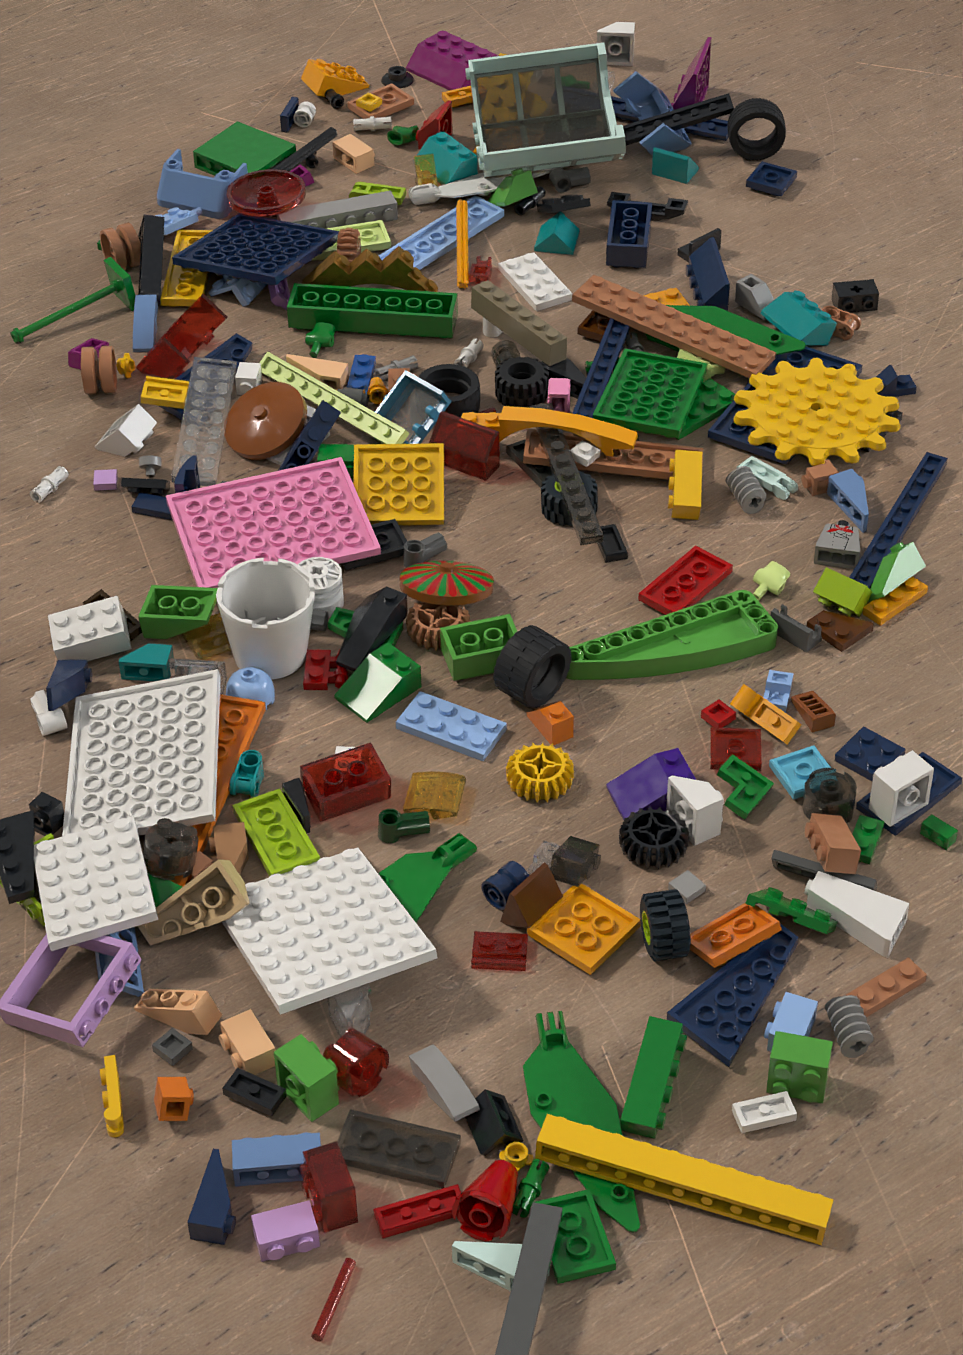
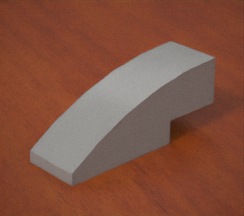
[409,1044,480,1122]

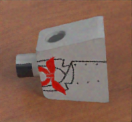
[814,520,860,569]

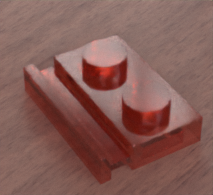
[471,931,528,971]

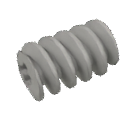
[725,466,766,514]
[825,995,874,1058]

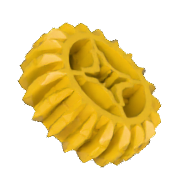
[506,742,574,803]

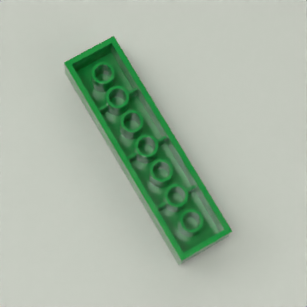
[287,283,458,338]

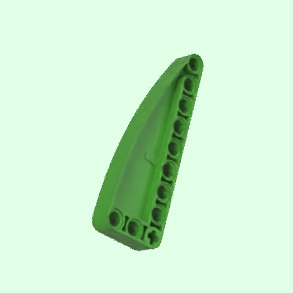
[566,590,778,680]

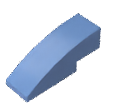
[133,295,158,352]

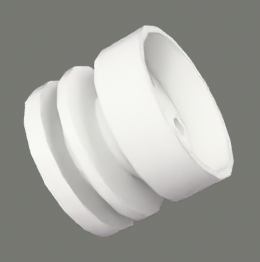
[298,557,344,618]

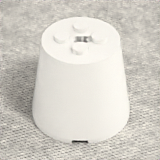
[216,558,315,680]

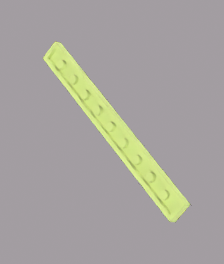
[260,351,410,444]

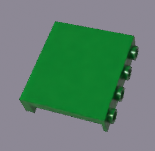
[193,121,296,191]

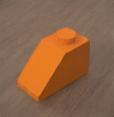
[527,701,574,745]

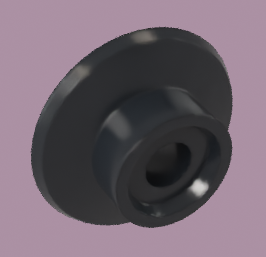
[381,66,414,89]

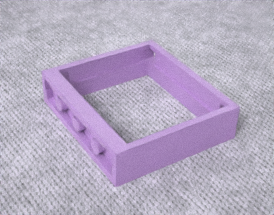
[0,933,142,1047]

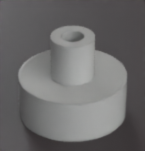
[139,456,161,477]

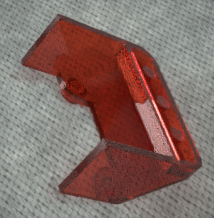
[135,294,228,379]

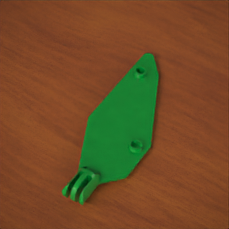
[645,305,806,355]
[378,833,477,923]
[523,1011,640,1233]

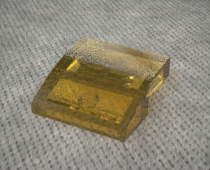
[182,613,231,661]
[403,771,466,820]

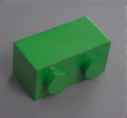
[920,814,958,850]

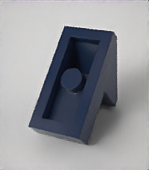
[876,365,917,397]

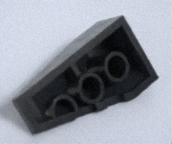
[336,586,408,671]

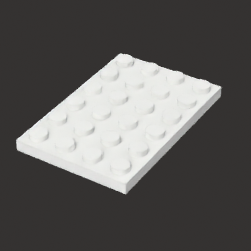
[34,816,158,951]

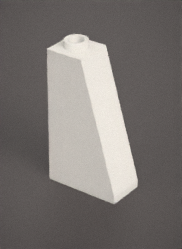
[804,871,909,958]

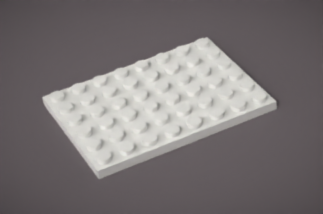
[62,669,221,836]
[222,848,437,1015]

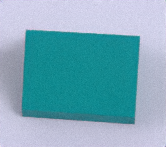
[652,147,699,184]
[534,212,580,255]

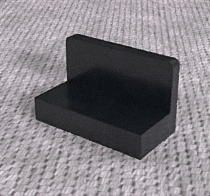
[677,228,722,263]
[465,1089,524,1156]

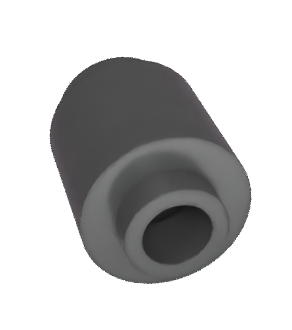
[337,387,369,407]

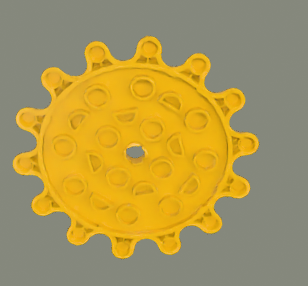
[733,358,901,466]

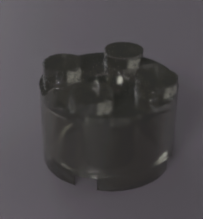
[802,768,857,823]
[143,818,198,880]

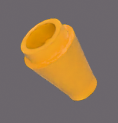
[367,377,389,404]

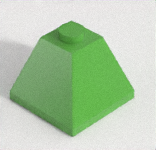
[488,168,538,206]

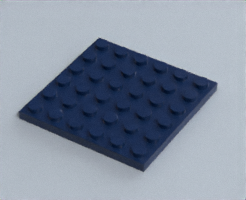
[172,213,339,286]

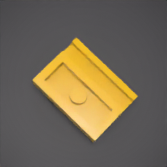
[141,376,189,409]

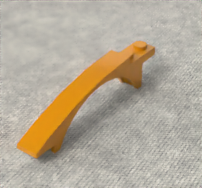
[458,406,638,456]

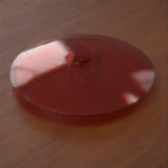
[227,169,306,217]

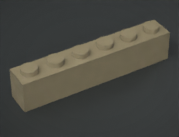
[471,280,567,366]

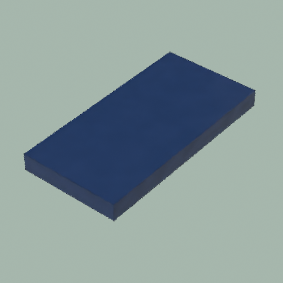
[856,752,962,836]

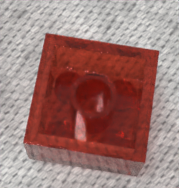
[300,1141,358,1233]

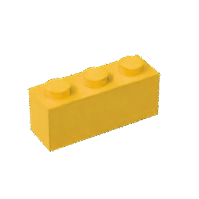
[668,450,703,520]

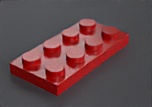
[638,545,733,615]

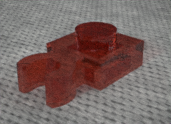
[469,256,492,284]

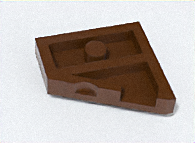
[806,610,874,652]

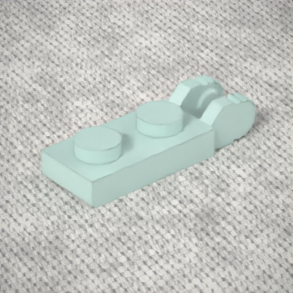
[737,456,798,500]

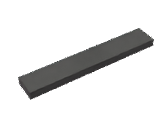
[495,1202,563,1355]

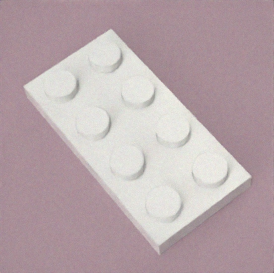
[498,252,572,311]

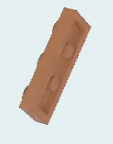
[846,957,927,1017]

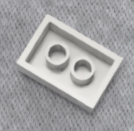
[48,596,132,661]

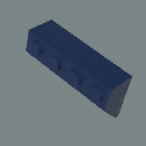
[686,237,730,311]

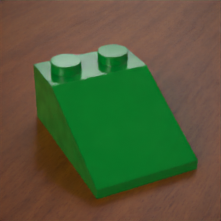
[334,642,422,723]

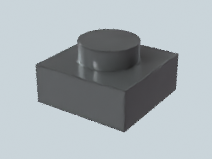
[152,1028,193,1066]

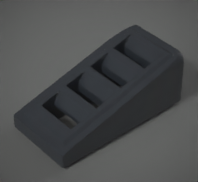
[282,778,311,834]

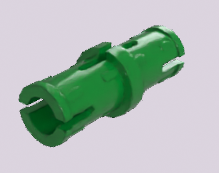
[512,1159,550,1218]

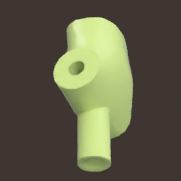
[753,561,790,601]

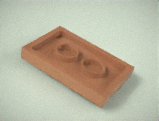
[347,83,414,119]

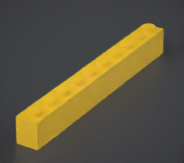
[535,1114,834,1246]

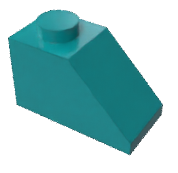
[119,643,175,681]

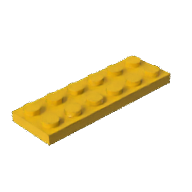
[160,230,213,307]

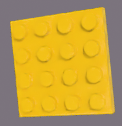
[353,443,444,525]

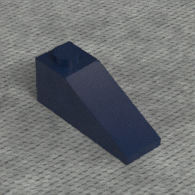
[46,660,92,711]
[187,1148,236,1245]

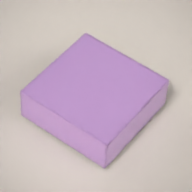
[93,469,118,491]

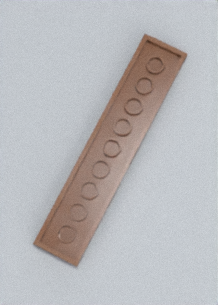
[572,275,776,378]

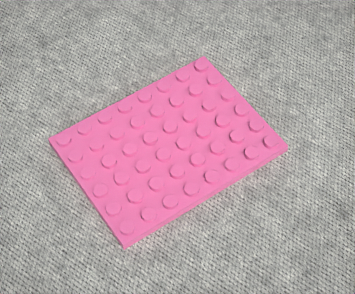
[166,457,381,588]

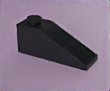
[542,358,586,399]

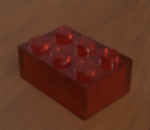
[300,742,391,822]

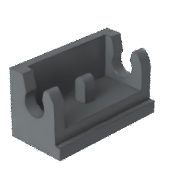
[770,604,822,653]

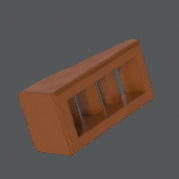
[790,691,836,733]

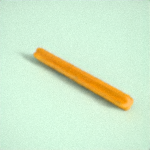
[456,200,469,289]

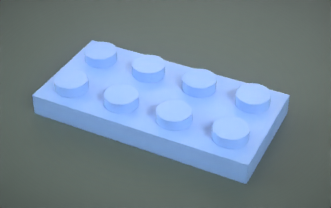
[396,691,507,761]

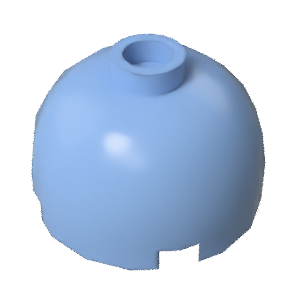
[226,667,275,710]

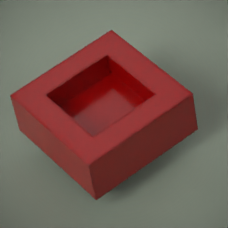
[701,699,736,730]

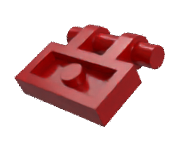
[303,649,348,690]

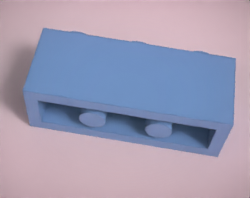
[232,1132,323,1187]

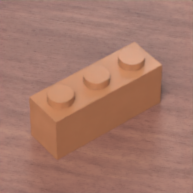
[805,813,861,874]

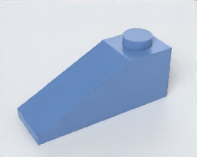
[827,469,869,533]

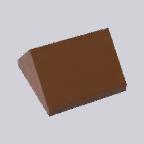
[500,862,563,928]

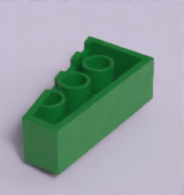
[621,1016,687,1139]

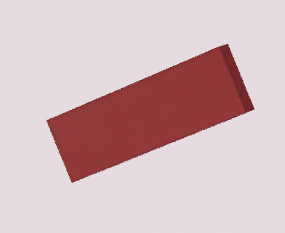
[373,1184,461,1239]

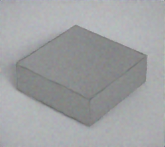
[668,870,706,904]

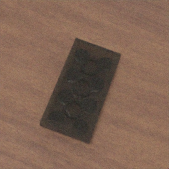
[332,1109,461,1188]

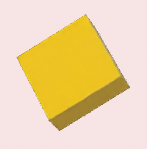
[356,93,382,112]

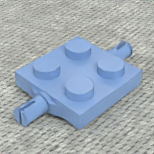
[155,207,203,235]

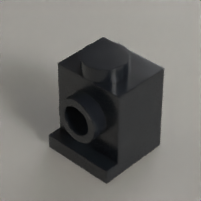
[29,792,64,836]

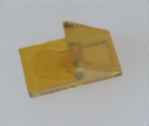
[414,154,438,187]

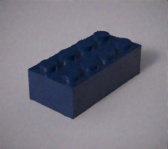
[606,200,652,268]

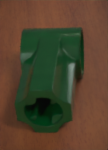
[378,809,430,843]

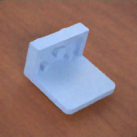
[209,275,267,306]

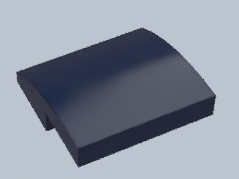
[174,455,201,493]

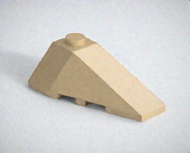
[138,859,250,946]

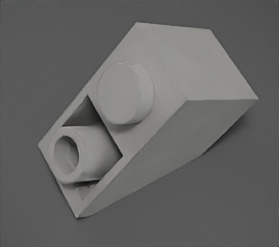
[735,274,774,320]

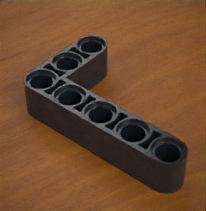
[138,214,164,307]

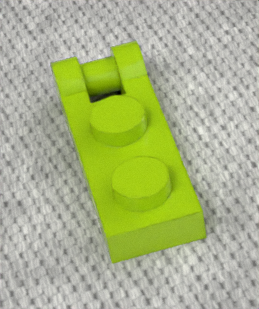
[349,182,406,205]

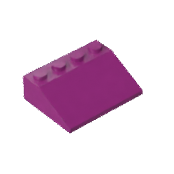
[671,37,712,110]

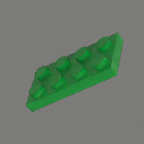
[674,378,735,440]

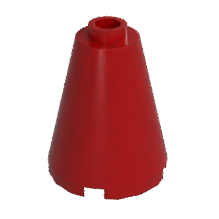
[452,1160,518,1242]

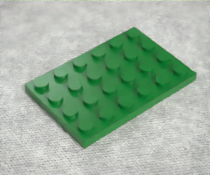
[592,349,708,438]

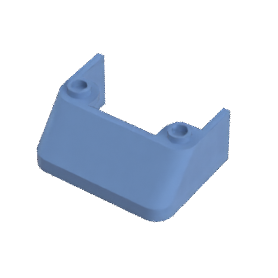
[613,71,691,156]
[157,149,249,219]

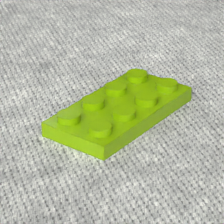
[232,788,320,877]

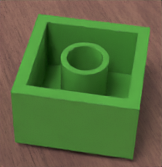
[766,1031,833,1103]
[274,1034,339,1122]

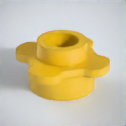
[116,353,136,378]
[499,1142,534,1172]

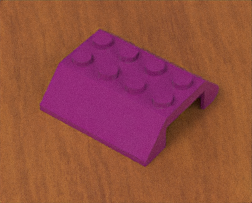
[406,30,498,91]

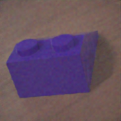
[606,748,696,820]

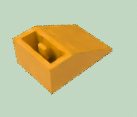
[301,59,370,97]

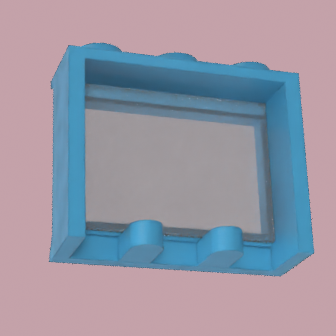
[374,370,451,444]

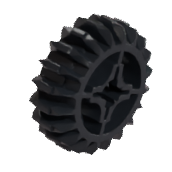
[619,806,689,870]

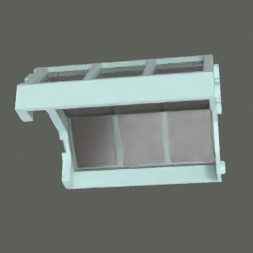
[465,42,626,178]

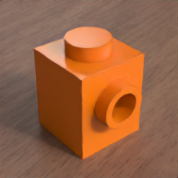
[154,1077,194,1121]

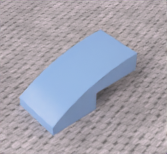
[763,670,794,713]

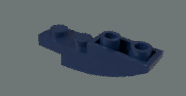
[277,400,341,471]

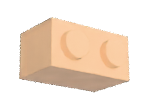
[332,134,375,174]
[219,1009,275,1075]

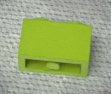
[813,567,873,617]

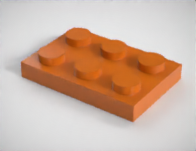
[690,903,782,968]

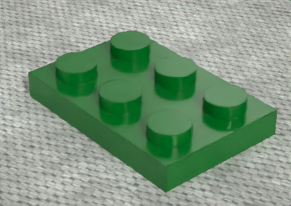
[535,1189,616,1284]

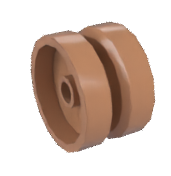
[100,222,141,270]
[81,346,117,394]

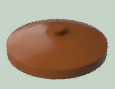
[224,382,307,460]

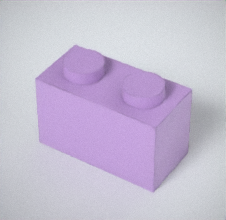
[251,1200,320,1262]

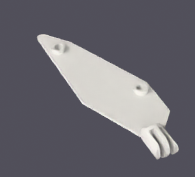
[408,161,564,205]

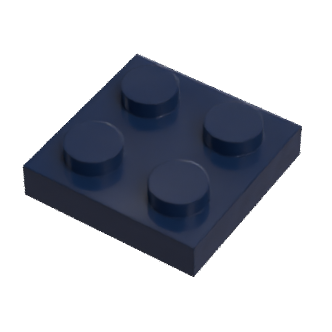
[746,161,797,196]
[834,726,906,782]

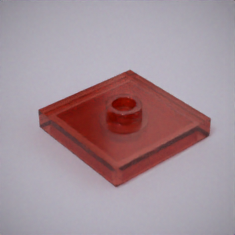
[710,727,762,771]

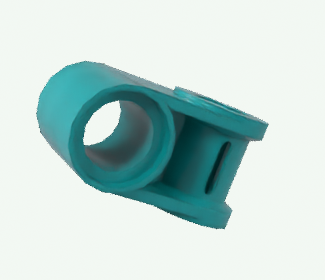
[229,750,264,798]

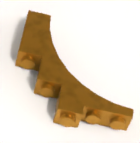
[302,246,438,292]

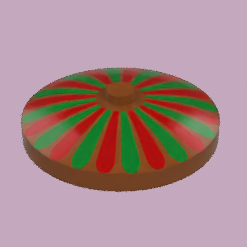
[399,561,494,605]

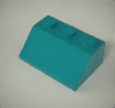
[413,131,478,185]
[760,290,837,345]

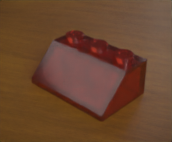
[429,411,500,481]

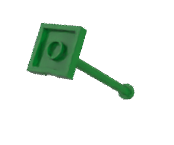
[10,257,136,343]

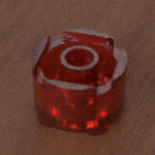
[323,1028,389,1097]

